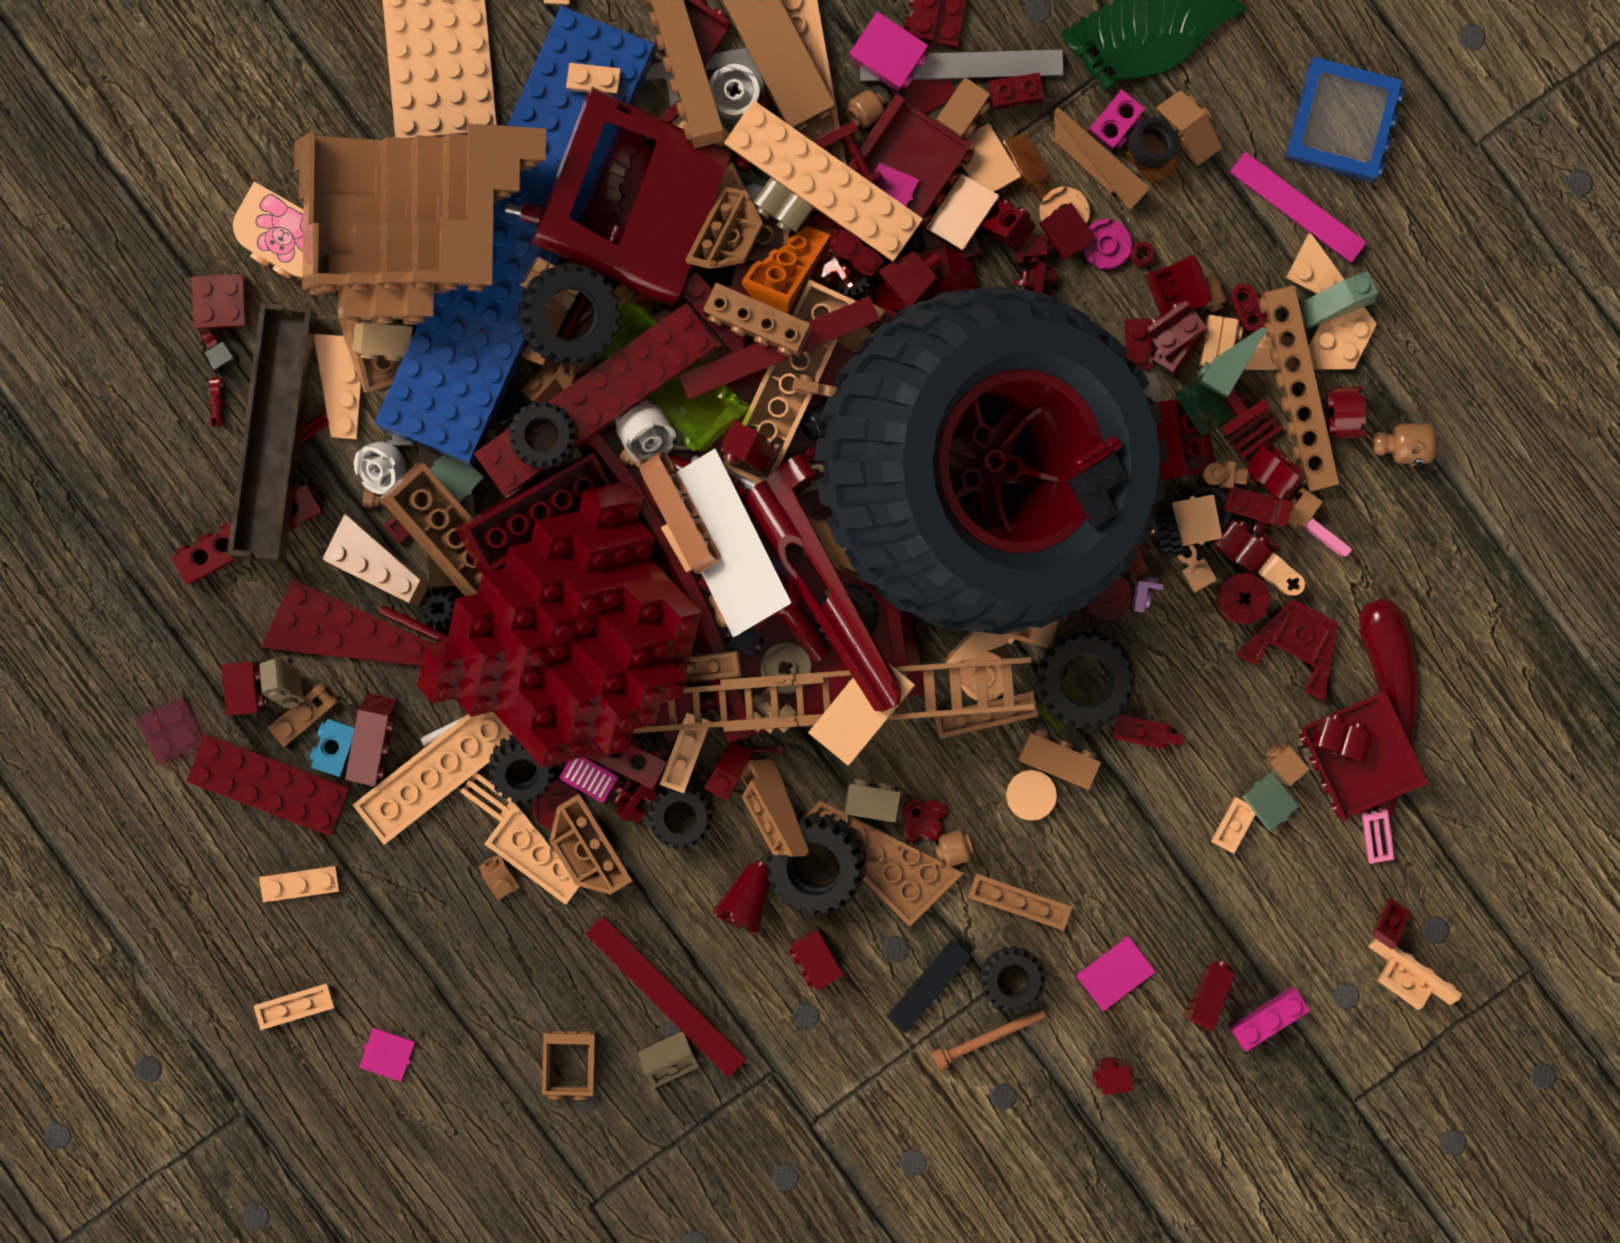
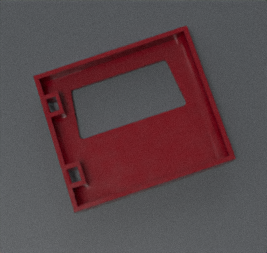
[531,86,731,306]

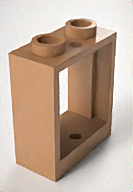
[542,1030,596,1100]

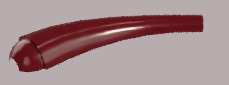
[1358,598,1418,816]

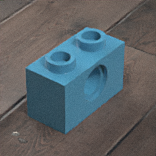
[309,718,355,777]

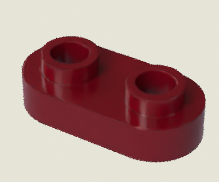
[1230,283,1266,333]

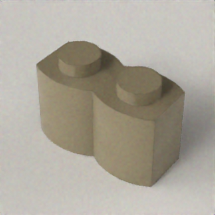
[753,177,814,234]
[259,659,304,708]

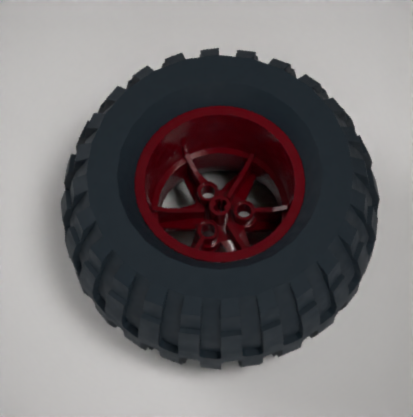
[814,286,1168,635]

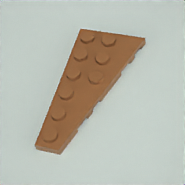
[805,800,964,927]

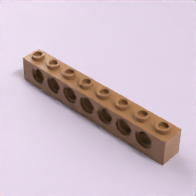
[1258,285,1339,492]

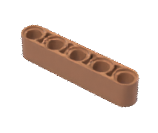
[639,451,721,574]

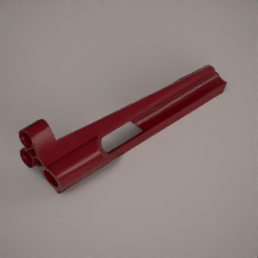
[745,453,902,712]

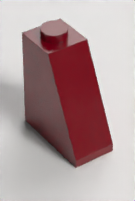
[1183,959,1235,1032]

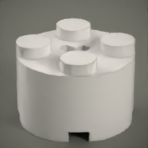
[709,64,760,120]
[616,401,676,463]

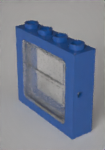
[1284,57,1404,182]

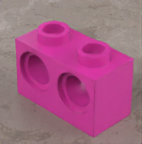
[1087,89,1145,152]

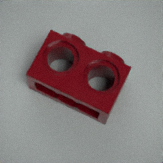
[988,72,1044,111]
[979,199,1036,250]

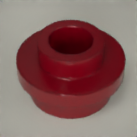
[1130,242,1155,267]

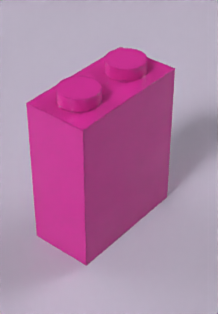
[848,12,929,92]

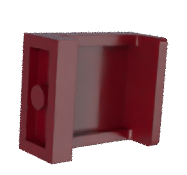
[654,0,731,68]

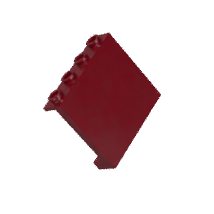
[848,94,975,232]
[1298,690,1428,821]

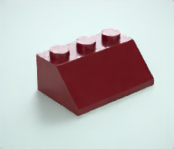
[1156,396,1214,480]

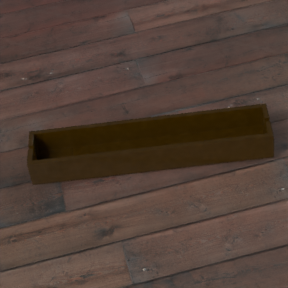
[227,303,318,564]

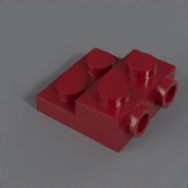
[904,0,966,48]

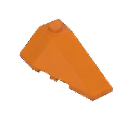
[742,226,831,315]

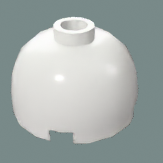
[354,441,406,494]

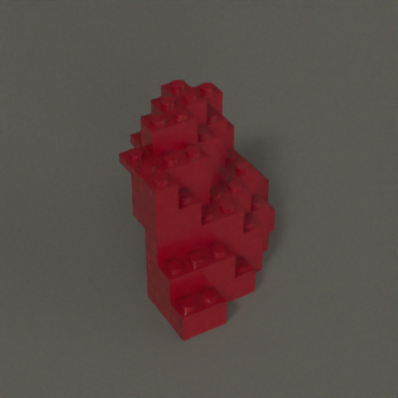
[417,481,702,768]

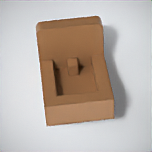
[479,855,520,900]

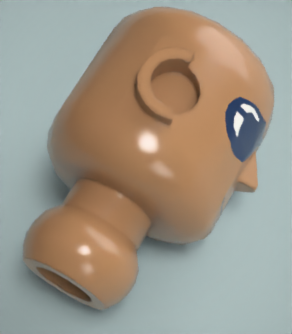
[1373,423,1436,467]

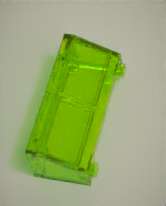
[594,300,750,451]

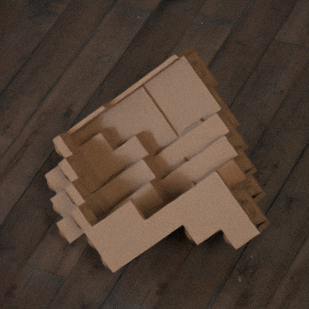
[294,123,546,325]

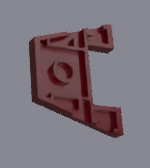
[1235,599,1338,701]

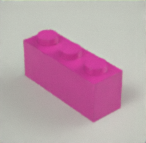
[1228,987,1310,1052]

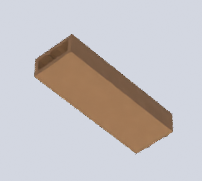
[721,0,835,132]

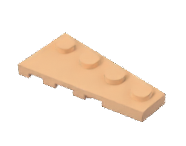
[314,334,362,440]
[485,803,580,904]

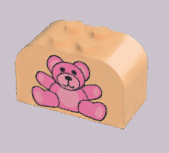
[233,182,303,281]

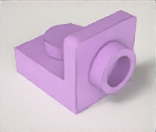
[1131,577,1164,612]

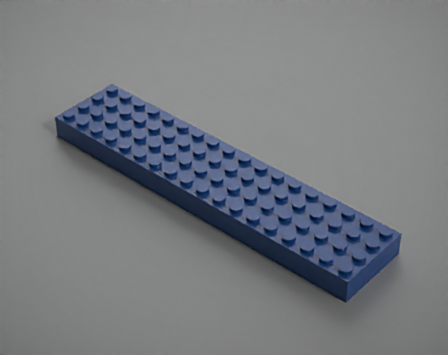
[375,6,657,468]

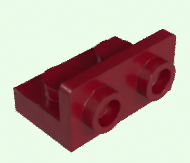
[1146,300,1207,359]

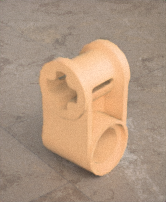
[1256,552,1305,596]

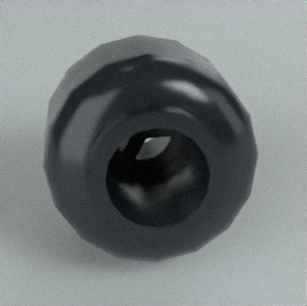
[800,403,827,440]

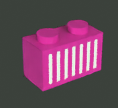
[559,756,619,803]

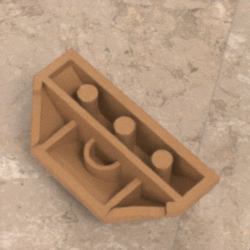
[686,186,763,269]
[549,794,633,895]

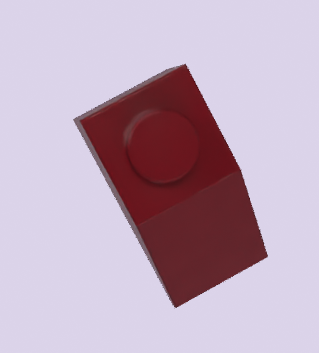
[704,741,754,801]

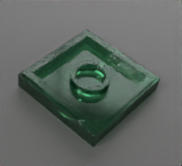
[1175,376,1234,436]

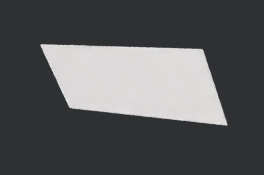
[678,449,791,637]

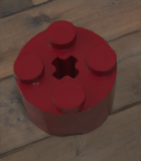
[1327,386,1366,439]
[1216,573,1271,624]

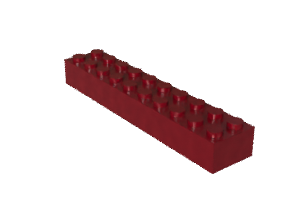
[474,303,717,498]

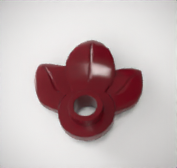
[902,799,949,844]

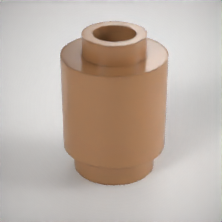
[1202,274,1227,313]

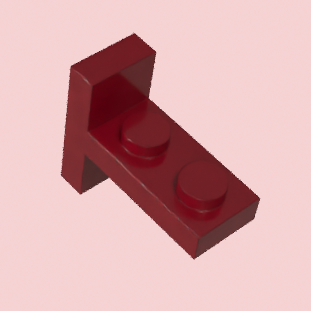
[1219,389,1270,437]
[1223,486,1293,528]

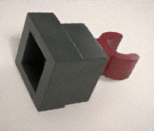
[201,329,239,375]

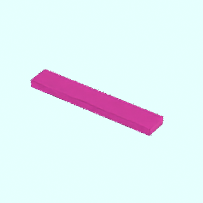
[1229,152,1367,263]

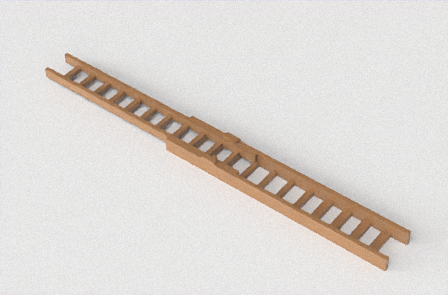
[633,657,1036,733]

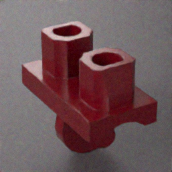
[1013,262,1056,298]
[613,779,658,823]

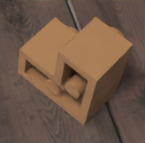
[1156,90,1222,166]

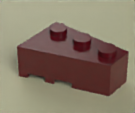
[721,420,781,475]

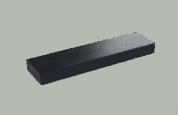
[886,939,971,1033]

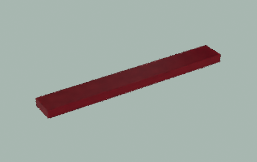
[678,296,880,400]
[585,916,746,1078]

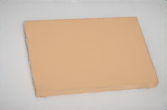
[962,123,1021,193]
[926,174,1000,251]

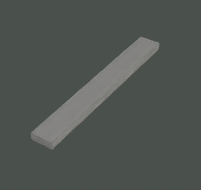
[860,50,1063,82]

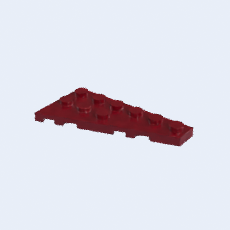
[260,579,432,666]

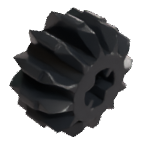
[418,587,456,630]

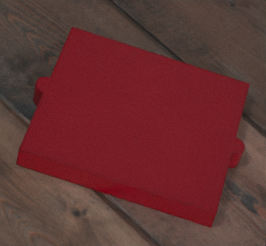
[902,79,955,114]
[1038,202,1096,260]

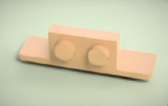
[1369,939,1462,1010]

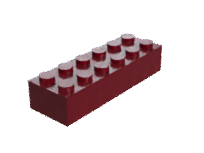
[455,452,611,573]
[186,733,352,836]

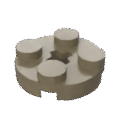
[760,643,811,694]

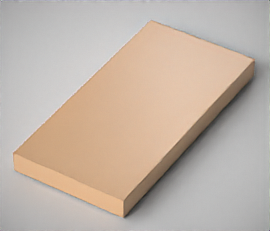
[808,663,915,766]

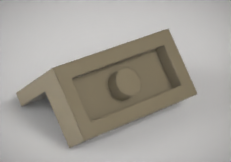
[638,1032,700,1088]

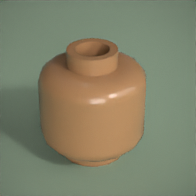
[847,90,885,128]
[935,830,974,867]

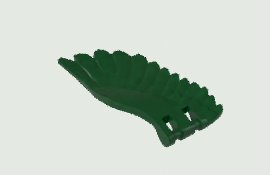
[1062,0,1246,92]

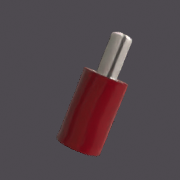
[505,202,544,224]

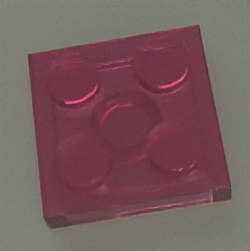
[136,697,203,765]

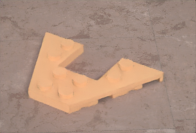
[1244,233,1377,370]

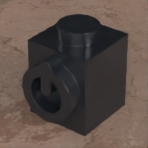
[724,627,765,656]

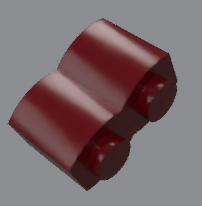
[827,230,883,276]
[1245,444,1307,500]
[1211,519,1272,575]
[1312,714,1373,764]

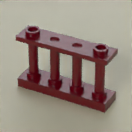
[765,121,882,223]

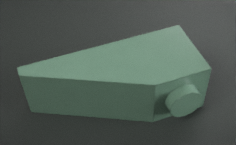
[1299,271,1378,330]
[1198,327,1267,398]

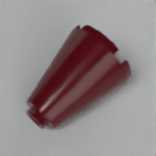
[712,861,771,935]

